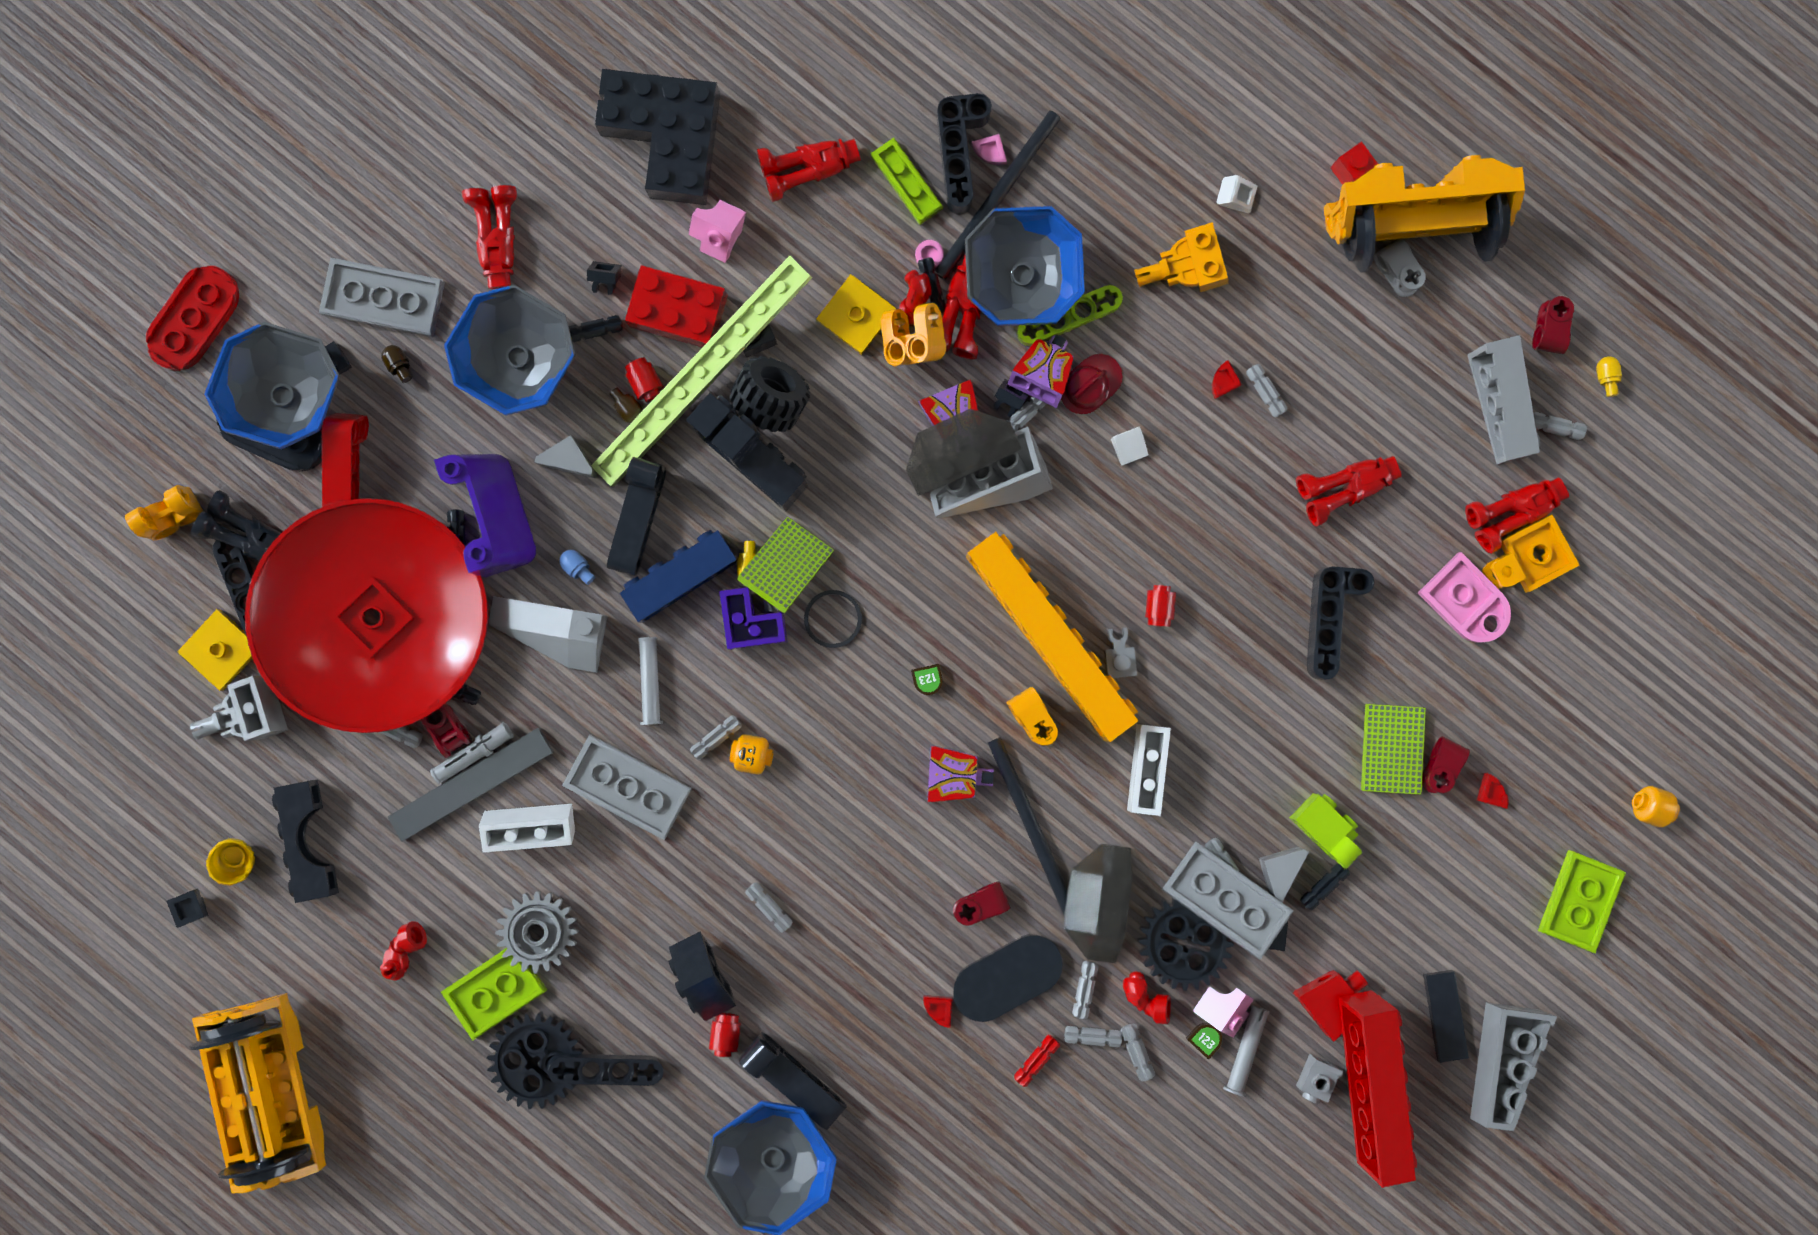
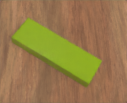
[870,137,943,225]

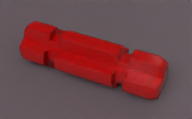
[1014,1035,1060,1087]

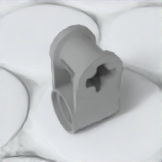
[1374,239,1426,297]

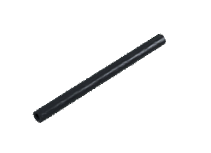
[934,110,1061,280]
[988,737,1083,929]

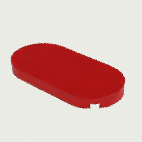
[146,266,239,371]

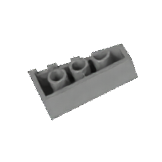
[1467,335,1540,464]
[1470,1002,1557,1131]

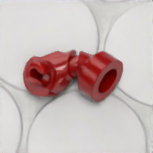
[899,270,931,327]
[380,921,427,980]
[1123,971,1171,1025]

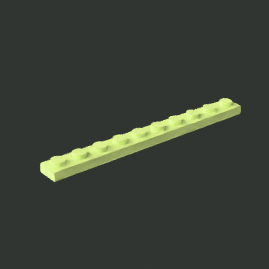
[591,256,813,487]

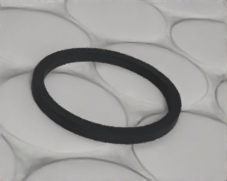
[804,590,862,648]

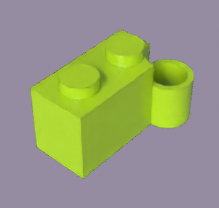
[1289,793,1363,869]

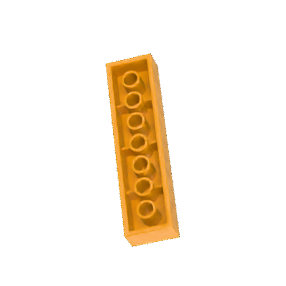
[966,532,1138,742]

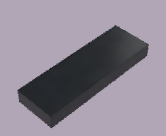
[1423,970,1469,1063]

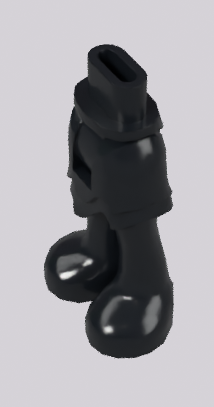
[191,490,281,561]

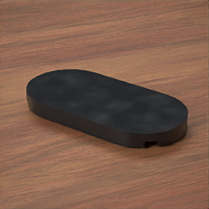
[216,419,322,472]
[953,934,1063,1022]

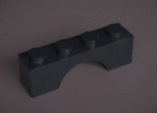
[272,779,339,903]

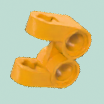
[881,303,946,366]
[125,485,204,541]
[1006,687,1058,746]

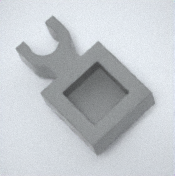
[1104,627,1137,678]

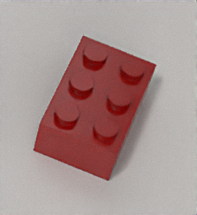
[625,265,728,348]

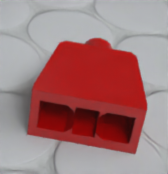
[1293,970,1368,1042]

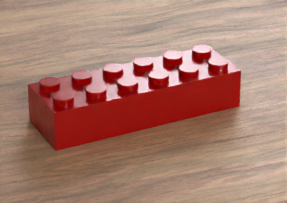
[1338,990,1417,1188]

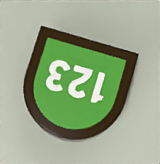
[911,664,943,695]
[1186,1023,1222,1060]

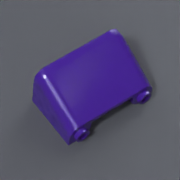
[434,454,536,578]

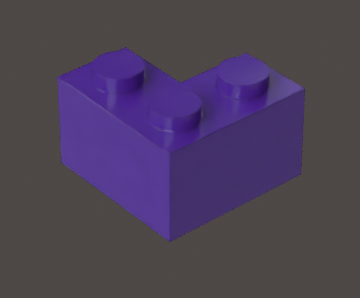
[719,587,788,650]

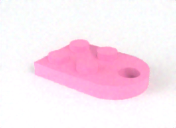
[1418,552,1511,643]

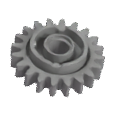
[495,891,579,973]

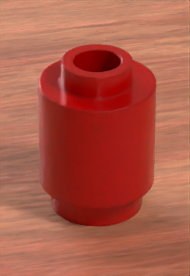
[625,357,664,402]
[1145,585,1176,627]
[709,1013,741,1057]

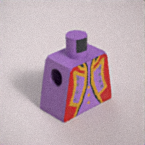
[1008,335,1074,408]
[918,379,981,453]
[927,745,994,802]

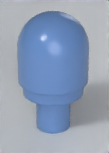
[559,550,595,585]

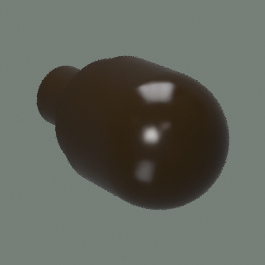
[381,345,412,383]
[609,387,643,424]

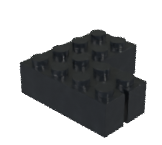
[595,69,720,205]
[686,393,808,512]

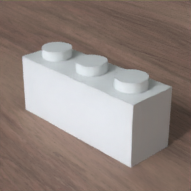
[1127,724,1171,816]
[479,804,575,853]

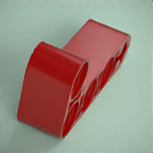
[322,413,369,507]

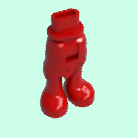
[757,139,861,202]
[462,185,517,289]
[942,256,982,360]
[1296,456,1402,527]
[1465,477,1569,554]

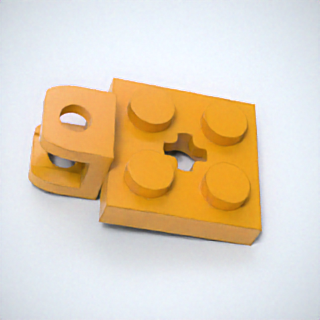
[1482,515,1580,593]

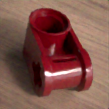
[1532,296,1574,354]
[421,703,473,758]
[1422,736,1470,793]
[953,881,1011,926]

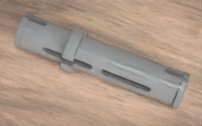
[430,722,514,785]

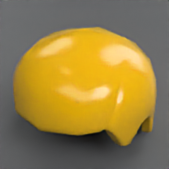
[206,838,255,886]

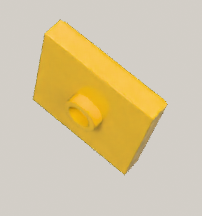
[816,274,896,355]
[177,609,253,691]

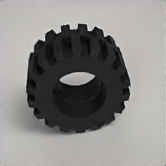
[730,356,811,432]

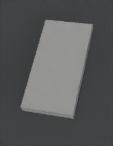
[319,257,445,337]
[562,734,692,840]
[1162,842,1294,960]

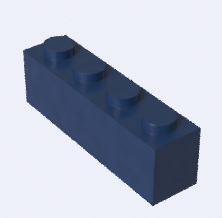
[620,530,738,623]

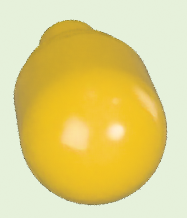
[1596,356,1622,397]
[737,541,756,576]

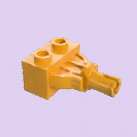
[1134,222,1229,292]

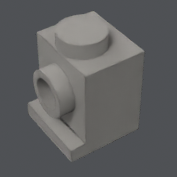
[1296,1053,1343,1104]

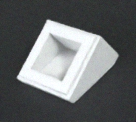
[1217,175,1258,213]
[1111,426,1148,466]

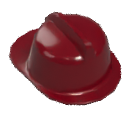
[1061,354,1123,415]

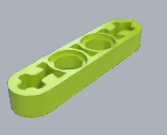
[1017,285,1123,346]

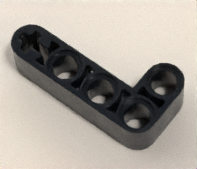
[937,93,992,215]
[607,457,666,576]
[1307,566,1375,680]
[739,1032,847,1130]

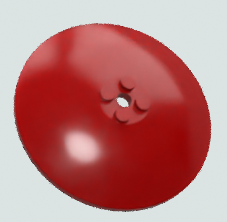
[245,498,488,733]

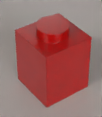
[1330,141,1378,185]

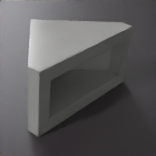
[535,435,597,479]
[1258,847,1309,902]

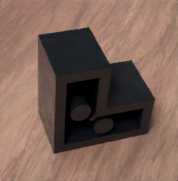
[668,932,736,1021]

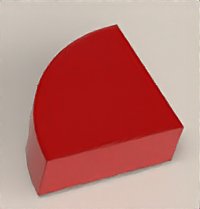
[1212,360,1242,400]
[1476,773,1509,809]
[923,995,952,1028]

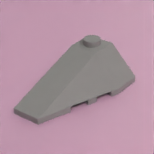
[930,427,1053,519]
[488,596,608,673]

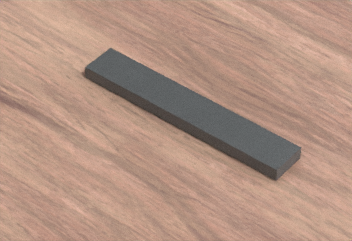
[388,728,554,842]

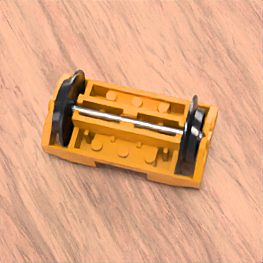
[1324,155,1525,273]
[189,993,326,1193]

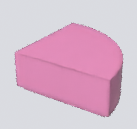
[971,134,1007,165]

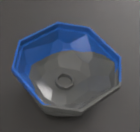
[965,206,1085,326]
[444,285,576,416]
[204,322,340,449]
[704,1100,837,1235]

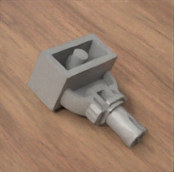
[190,676,288,741]

